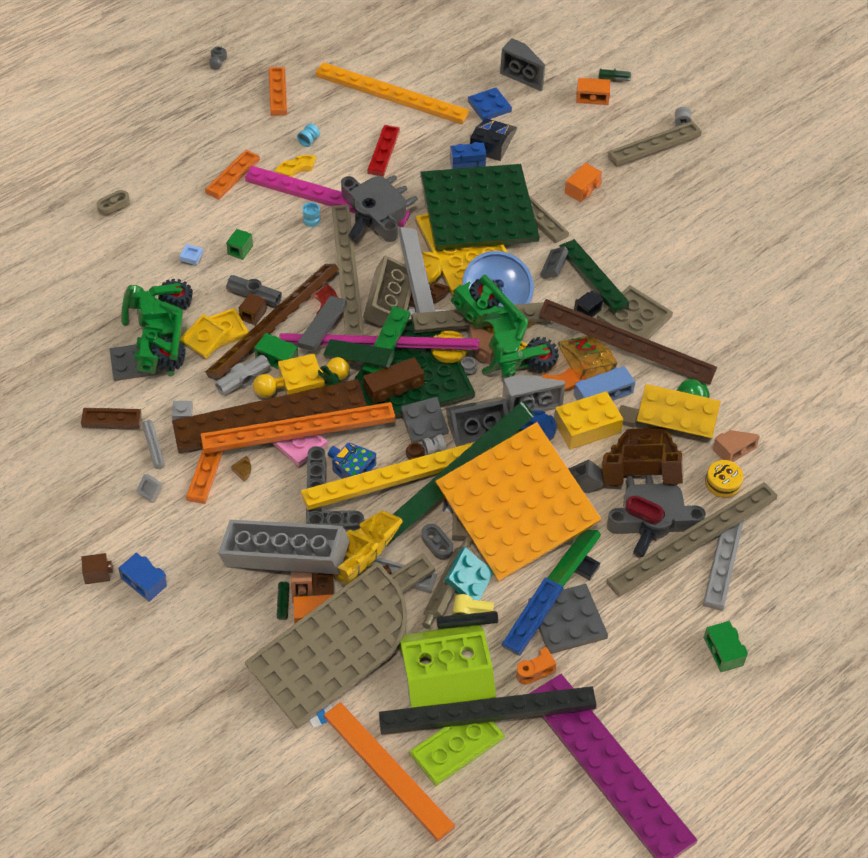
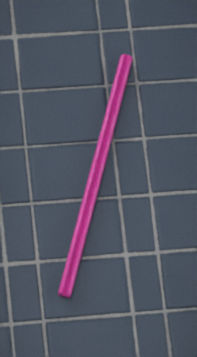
[279,333,479,350]

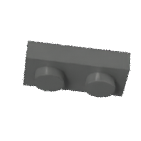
[540,246,569,279]

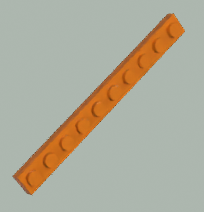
[201,402,395,454]

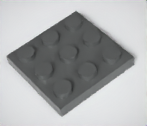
[528,584,608,654]

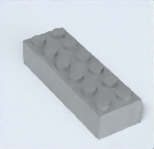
[218,520,349,574]

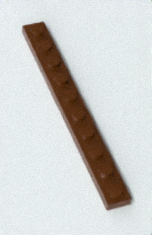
[205,263,339,379]
[539,299,717,384]

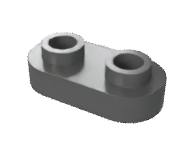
[421,524,453,559]

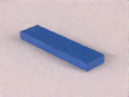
[501,577,563,656]

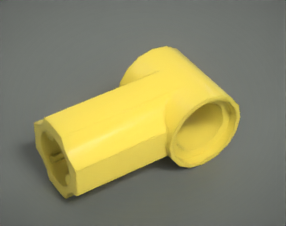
[452,594,494,615]

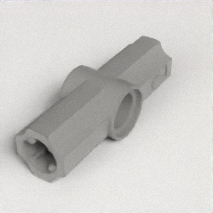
[215,355,271,396]

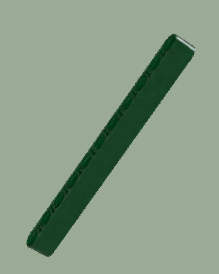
[387,401,535,546]

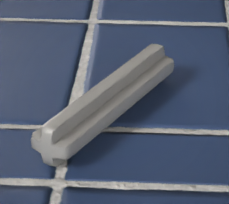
[142,420,164,469]

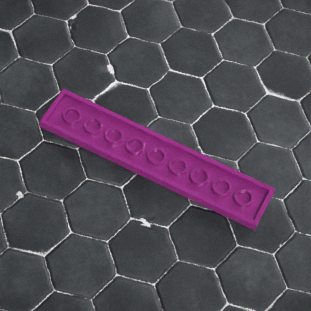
[529,673,698,858]

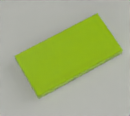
[409,721,505,787]

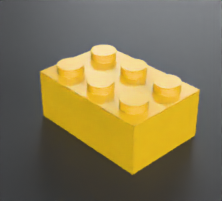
[554,391,624,450]

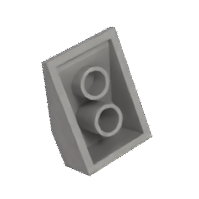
[502,375,566,413]

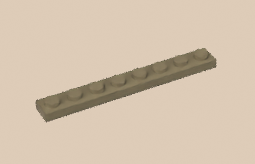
[411,301,554,333]

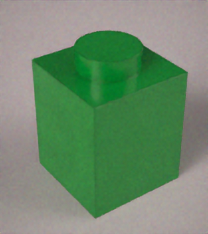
[226,228,253,260]

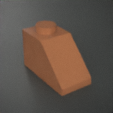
[468,324,494,365]
[713,430,760,462]
[291,572,313,603]

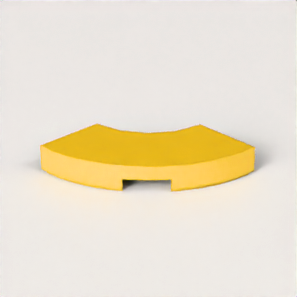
[274,155,316,177]

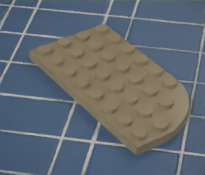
[245,562,407,729]

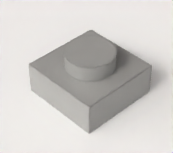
[172,401,193,420]
[136,474,163,501]

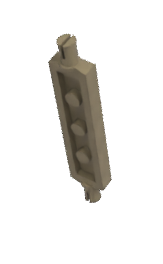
[422,536,474,628]

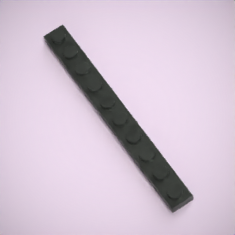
[379,686,597,735]

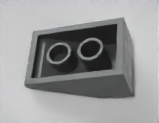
[500,38,545,91]

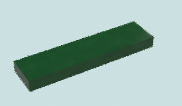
[323,339,395,369]

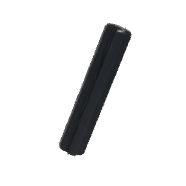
[437,611,499,629]

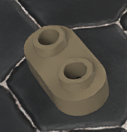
[97,190,130,215]

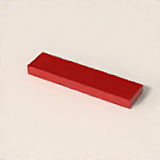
[367,125,400,177]

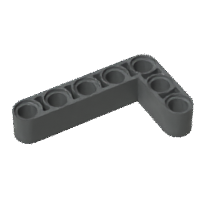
[306,446,364,530]

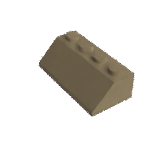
[363,255,412,326]

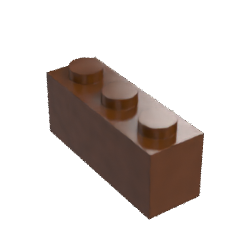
[363,357,424,404]

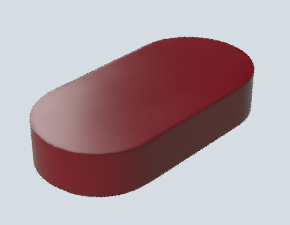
[625,496,664,524]

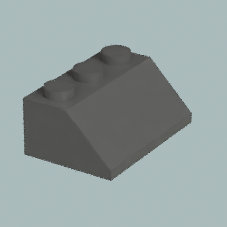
[446,397,512,447]

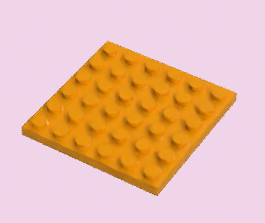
[435,422,602,582]

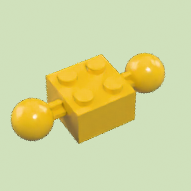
[253,354,350,398]

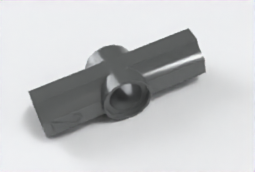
[226,275,282,306]

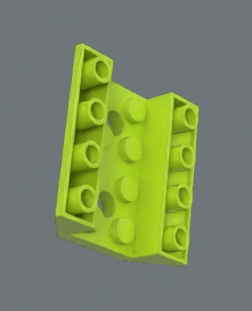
[399,625,496,708]

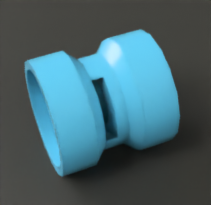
[297,123,320,147]
[302,202,320,227]

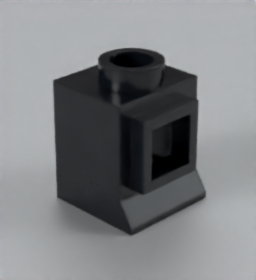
[574,291,603,317]

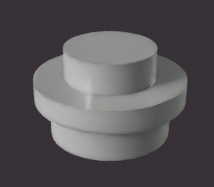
[460,357,477,374]

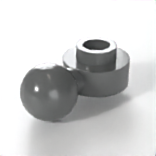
[209,46,227,69]

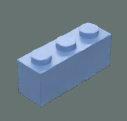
[573,366,635,401]

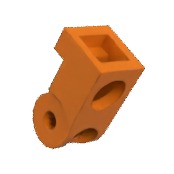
[516,647,557,685]

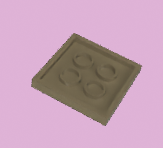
[597,285,673,339]

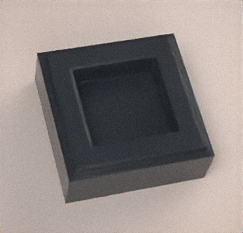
[574,555,601,581]

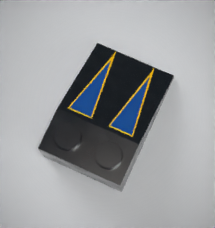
[470,118,517,161]

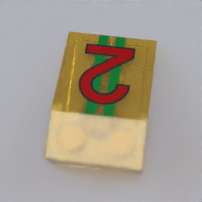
[558,336,618,381]

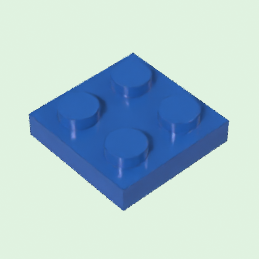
[468,87,512,121]

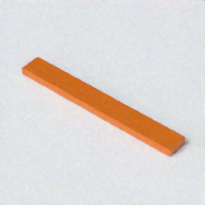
[324,702,455,842]

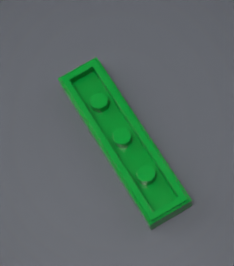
[547,529,601,586]

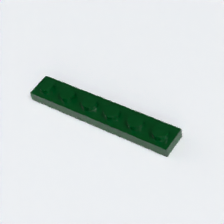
[559,239,629,313]

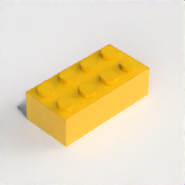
[637,384,721,438]

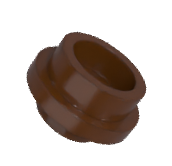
[406,442,425,460]

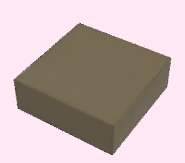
[619,405,639,428]

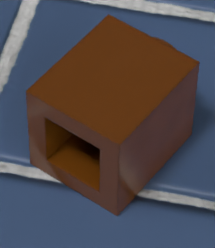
[239,293,266,326]
[81,553,113,584]

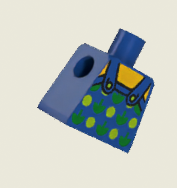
[328,443,376,479]

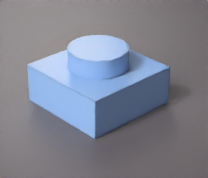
[179,244,203,265]

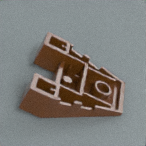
[602,428,684,487]

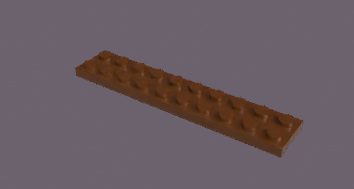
[172,379,367,453]

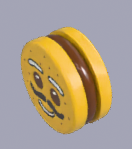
[705,460,744,498]

